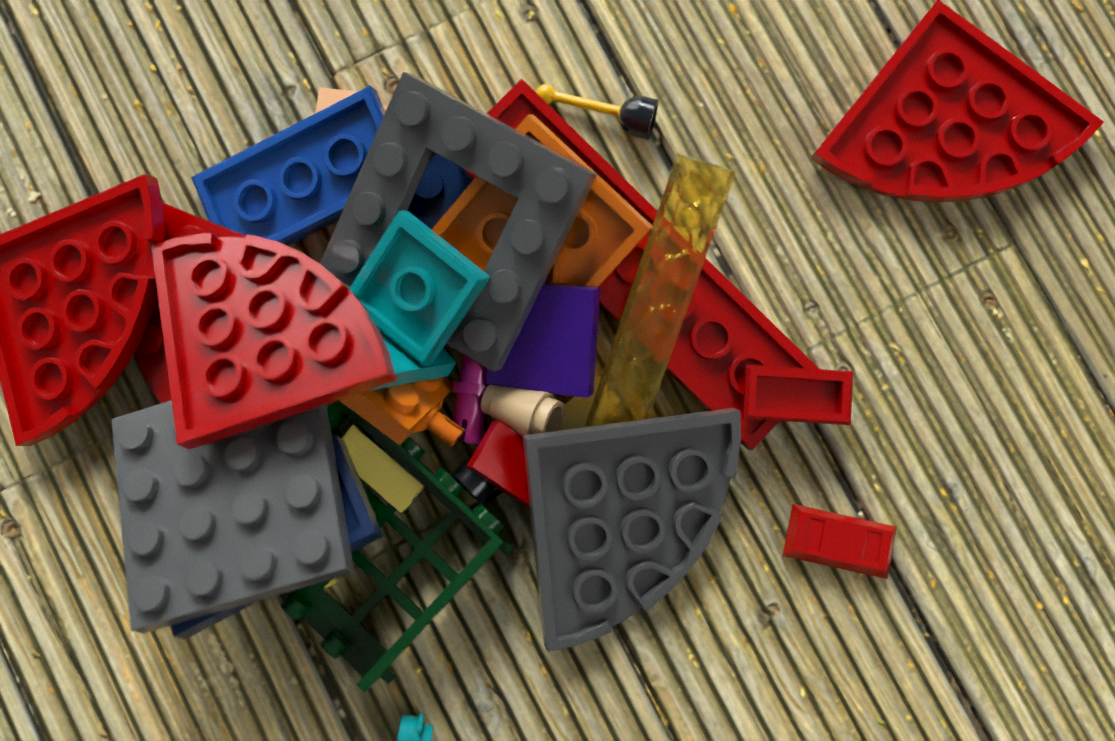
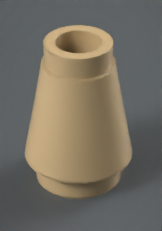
[481,385,564,436]

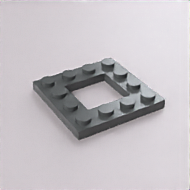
[320,72,598,372]

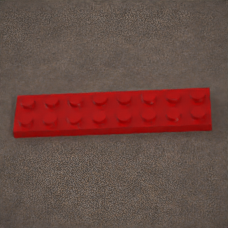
[454,78,819,450]

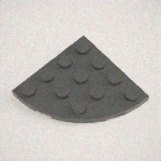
[522,408,741,652]

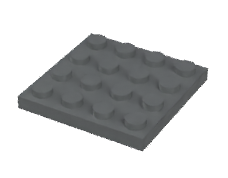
[111,401,355,634]

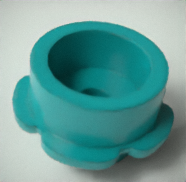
[397,712,433,741]

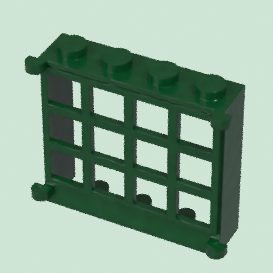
[279,400,514,692]

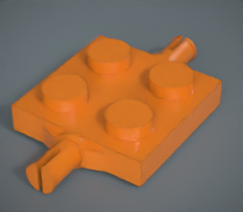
[339,377,465,448]

